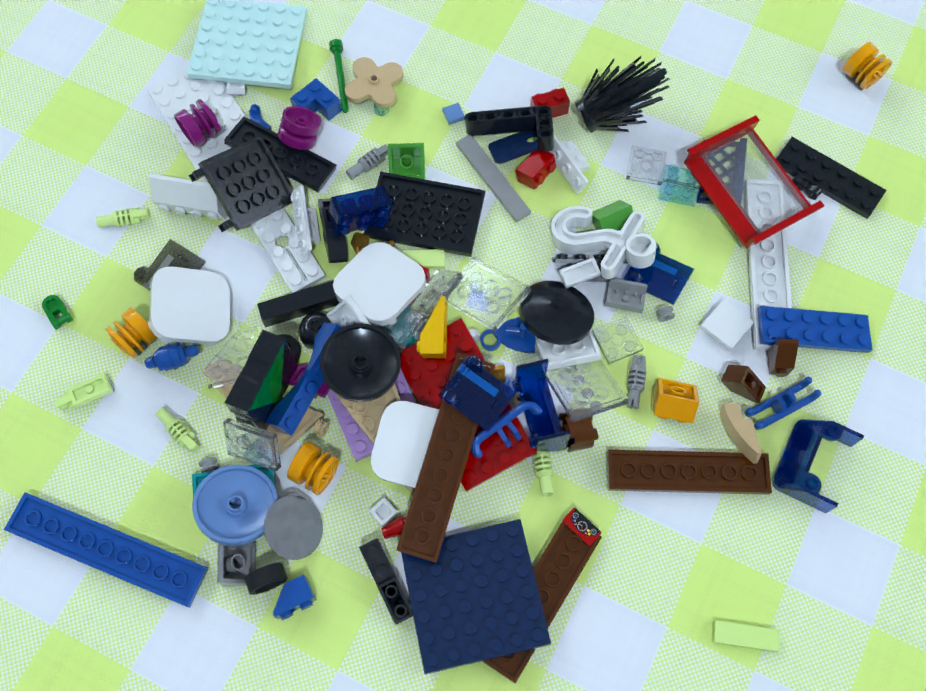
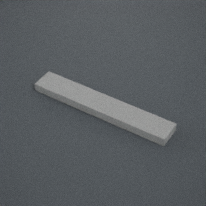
[456,135,531,223]

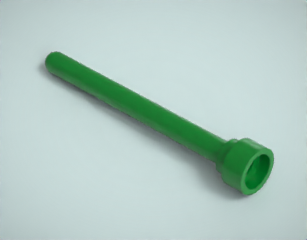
[329,39,349,113]

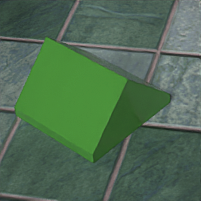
[388,143,425,179]
[592,200,633,231]

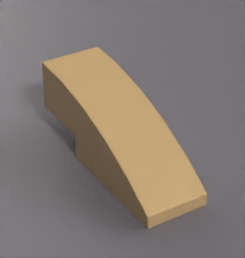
[720,402,762,464]

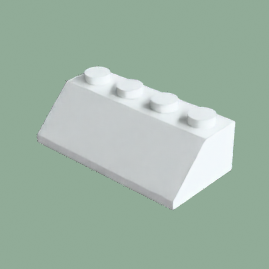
[149,174,227,220]

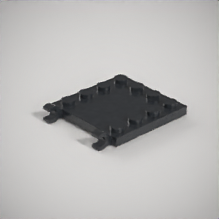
[188,135,293,232]

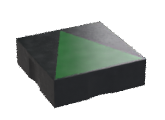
[224,329,298,436]

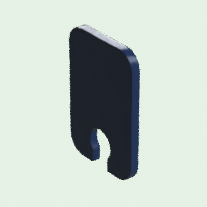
[488,130,539,164]

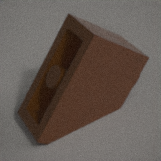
[767,339,799,377]
[721,365,766,403]

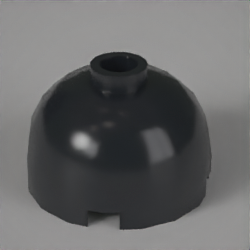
[298,312,331,349]

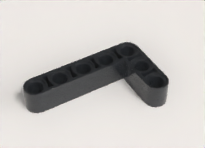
[465,105,554,152]

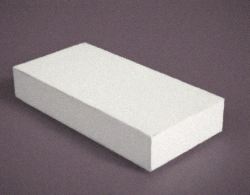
[559,257,601,289]

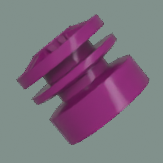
[174,99,221,148]

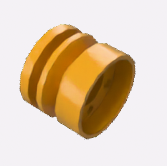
[842,42,892,90]
[105,307,158,359]
[287,442,340,496]

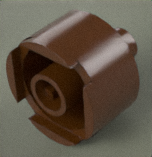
[558,409,598,452]

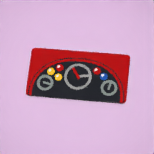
[562,508,602,546]

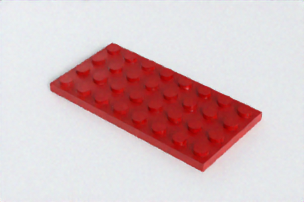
[400,318,537,492]

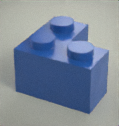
[290,78,342,121]

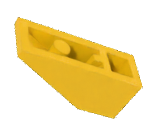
[417,296,448,358]

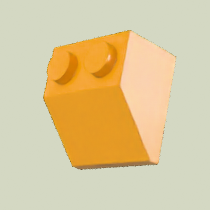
[653,377,699,423]

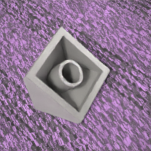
[217,542,256,587]

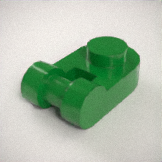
[42,295,73,330]

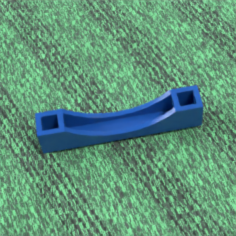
[265,322,342,436]

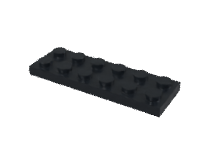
[224,116,337,193]
[776,137,887,219]

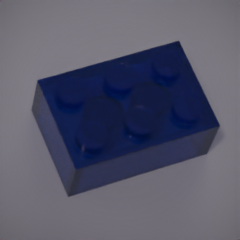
[328,186,392,235]

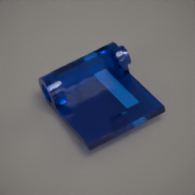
[624,243,694,305]
[438,355,517,432]

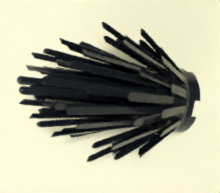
[575,56,670,133]

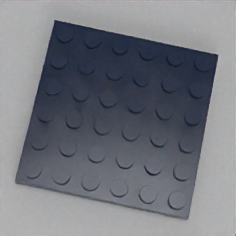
[401,519,551,675]

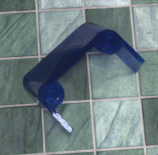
[512,358,571,451]
[772,419,864,514]

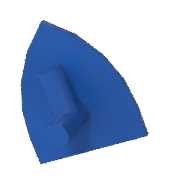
[493,317,536,353]

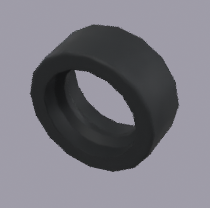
[244,563,288,595]

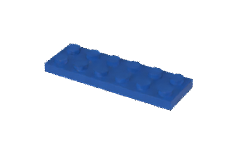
[757,306,872,353]

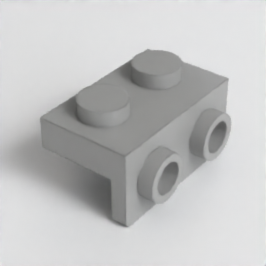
[605,278,648,313]

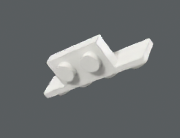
[549,135,591,194]
[291,185,320,258]

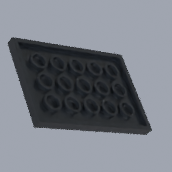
[364,171,486,257]

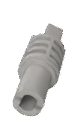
[346,144,388,180]
[626,355,647,409]

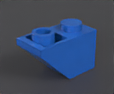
[273,574,316,620]

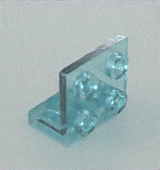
[658,164,700,207]

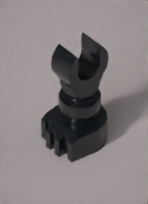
[792,173,822,200]

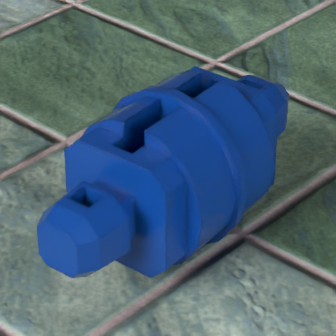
[144,342,200,371]

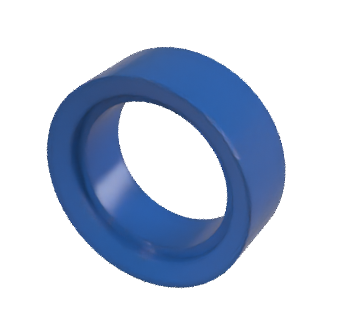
[480,329,501,351]

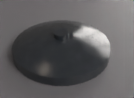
[519,281,594,345]
[320,323,401,402]

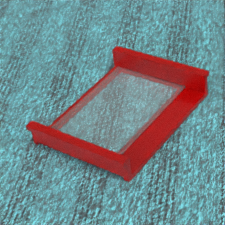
[683,115,825,249]

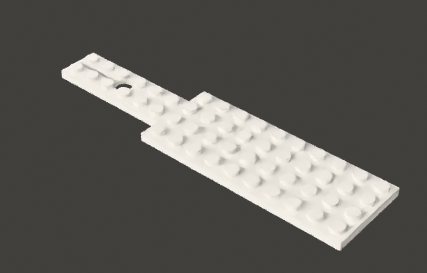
[147,68,326,293]

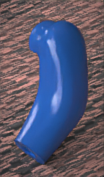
[249,104,272,130]

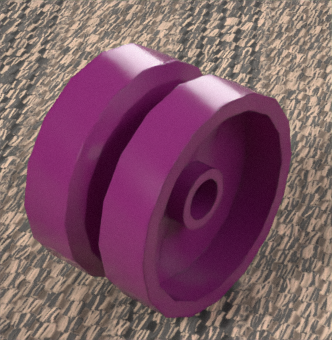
[277,106,321,150]

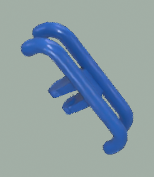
[745,376,821,430]
[471,401,542,458]

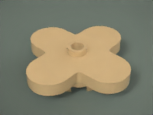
[345,57,403,108]

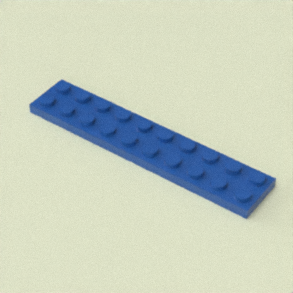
[4,492,209,608]

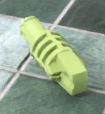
[96,207,150,228]
[156,407,200,452]
[532,440,554,496]

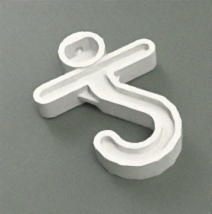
[551,206,656,279]

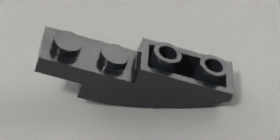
[318,198,348,263]
[359,538,414,625]

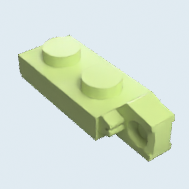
[55,373,113,410]

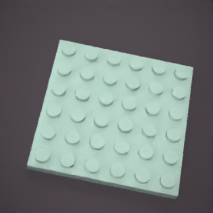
[187,0,307,89]

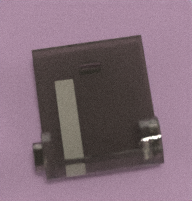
[134,239,206,291]

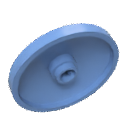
[192,465,278,546]

